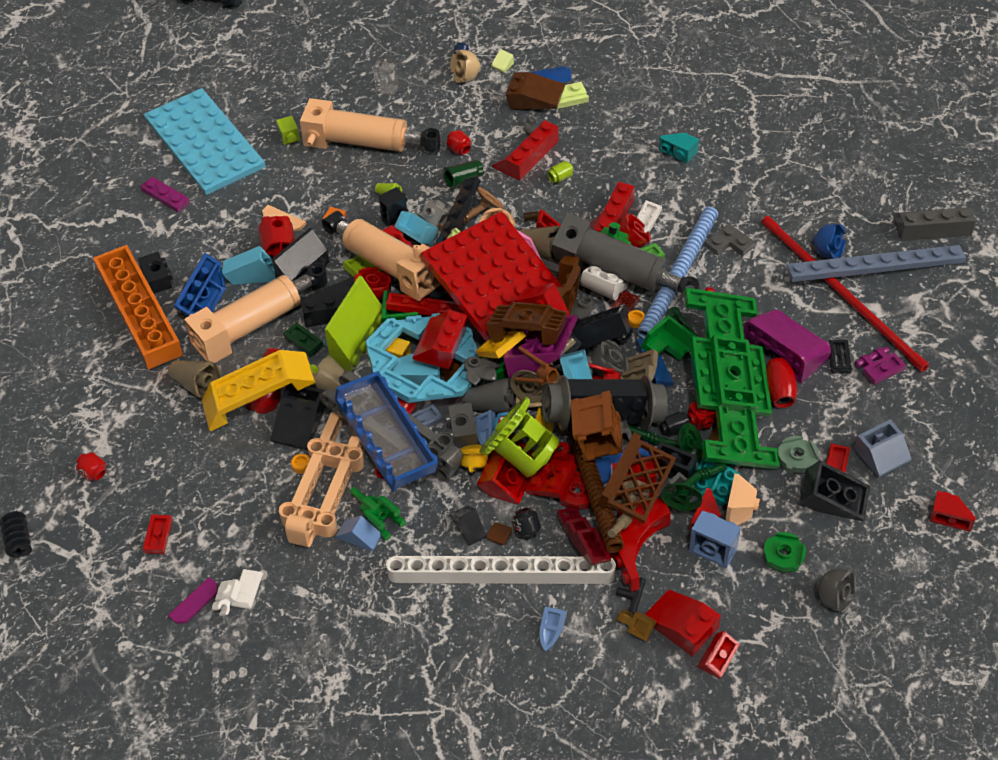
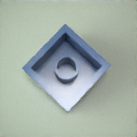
[689,510,741,568]

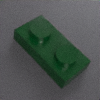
[283,322,323,356]

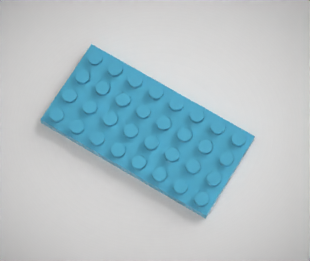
[144,88,266,195]

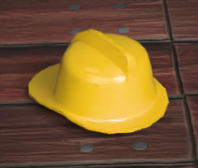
[460,444,492,473]

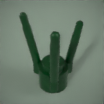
[665,307,698,336]

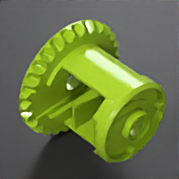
[479,396,559,477]

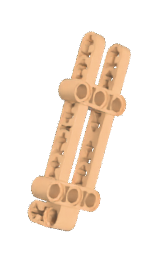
[279,412,364,547]

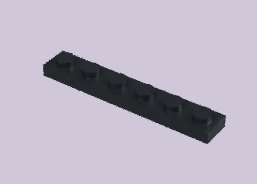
[435,177,481,245]

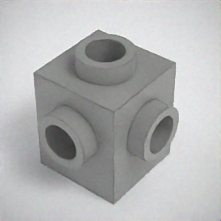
[420,200,449,227]

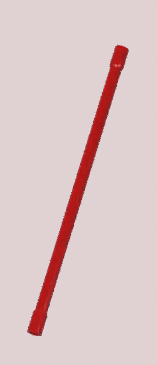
[761,216,929,372]

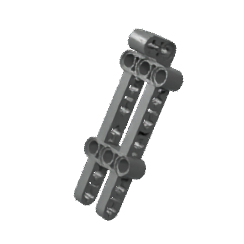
[320,370,463,482]

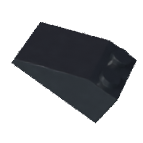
[799,460,871,521]

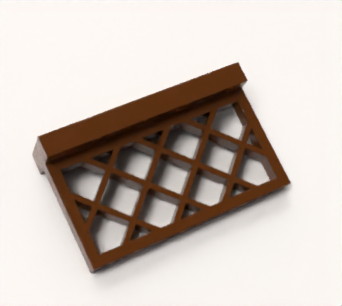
[598,432,676,524]

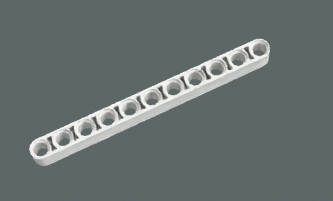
[386,556,616,584]

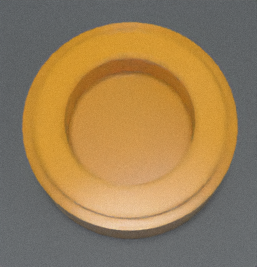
[628,310,645,328]
[291,454,310,474]

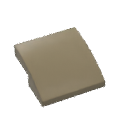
[621,349,658,381]

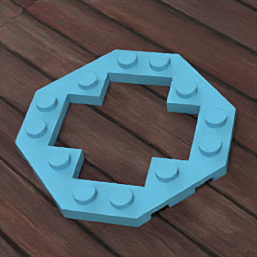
[366,313,479,403]

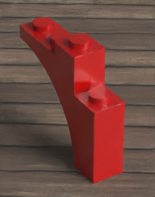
[601,498,671,591]

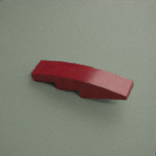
[556,507,611,565]

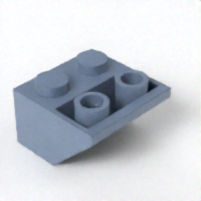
[854,420,912,478]

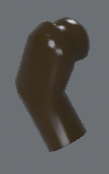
[523,211,539,222]

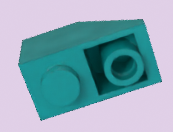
[659,133,699,163]

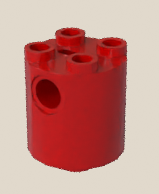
[258,216,295,259]

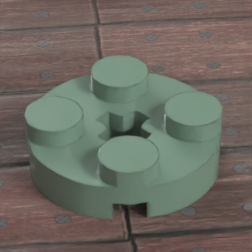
[778,436,818,474]

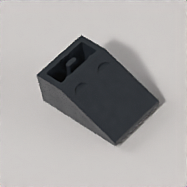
[271,383,326,449]

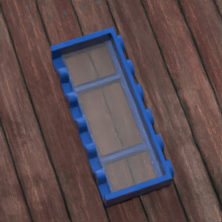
[334,371,438,492]

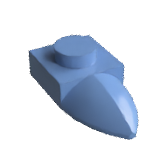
[475,410,495,445]
[539,606,567,651]

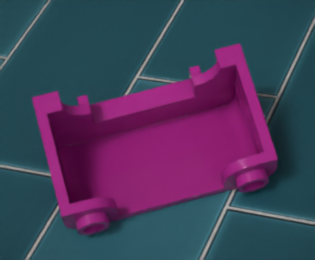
[743,309,831,384]

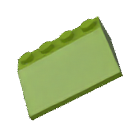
[325,276,383,372]

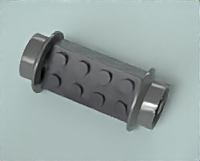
[542,375,667,431]

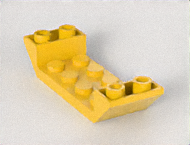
[202,350,315,431]

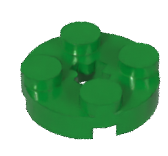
[763,532,806,572]

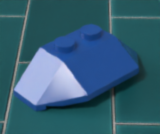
[173,253,226,317]

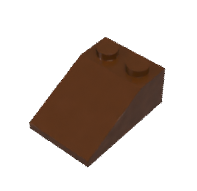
[506,72,565,109]

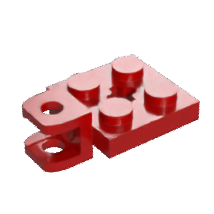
[525,442,577,498]

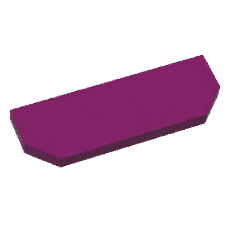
[168,577,218,624]

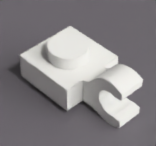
[212,579,242,616]

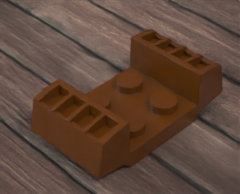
[556,256,581,313]
[486,302,568,345]

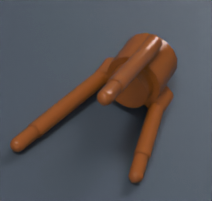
[515,346,558,385]

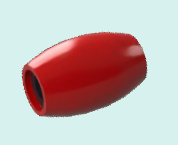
[766,358,797,408]

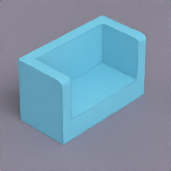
[394,211,439,245]
[559,349,593,379]

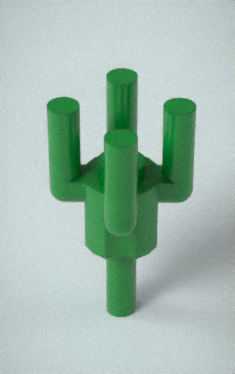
[350,487,406,541]

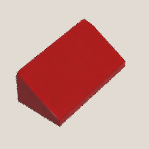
[697,631,740,679]

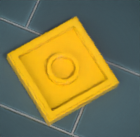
[476,329,526,358]

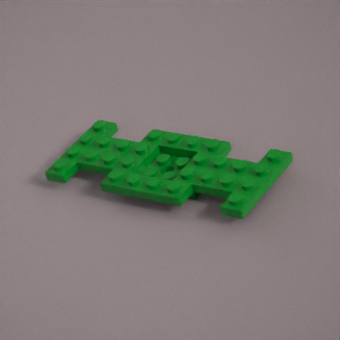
[683,288,780,470]

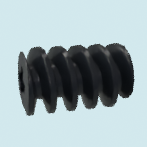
[0,511,32,558]

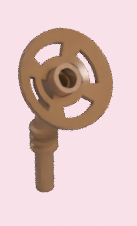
[439,186,505,230]

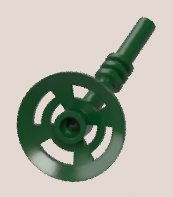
[628,423,703,462]
[661,463,727,511]

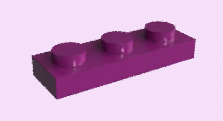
[140,177,190,213]

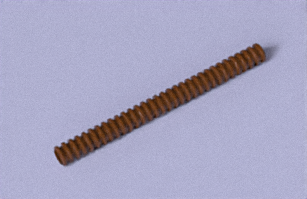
[566,424,624,553]

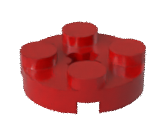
[559,471,591,510]

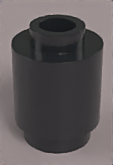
[659,412,690,437]

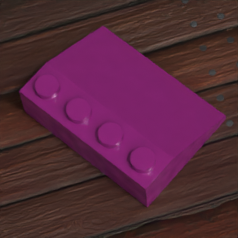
[503,315,578,378]

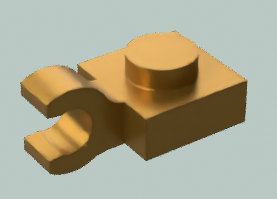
[616,609,656,641]

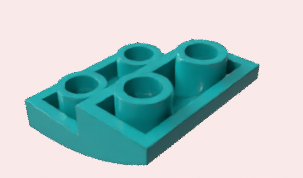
[694,458,741,506]

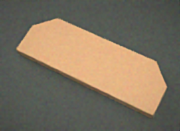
[262,205,306,231]

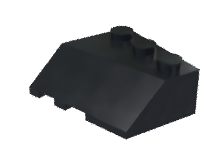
[301,276,354,328]

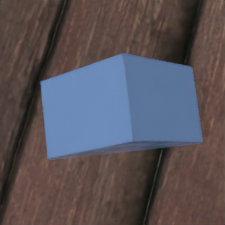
[336,516,381,552]

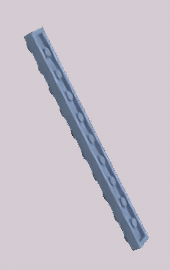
[786,245,966,282]

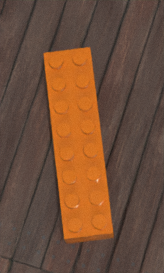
[93,245,183,370]

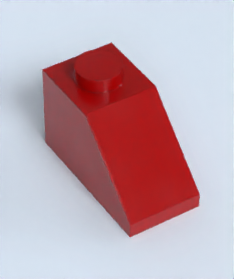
[929,491,976,532]

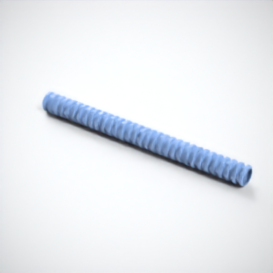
[637,207,718,339]

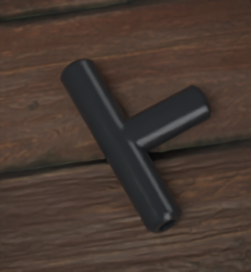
[616,577,646,615]

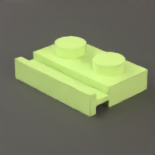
[557,82,589,109]

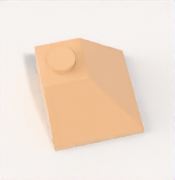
[725,474,760,526]

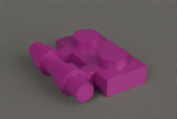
[854,346,906,385]

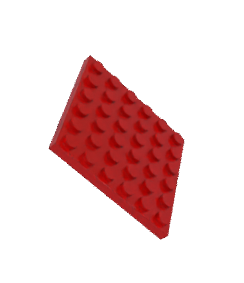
[419,211,562,341]

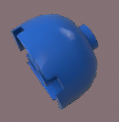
[813,224,846,259]

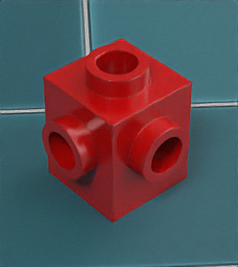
[687,401,717,431]

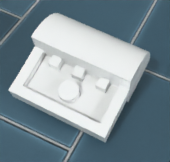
[581,266,629,301]

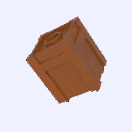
[571,391,623,461]

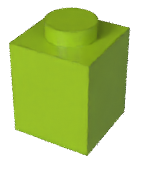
[276,116,300,145]

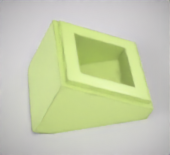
[491,49,514,73]

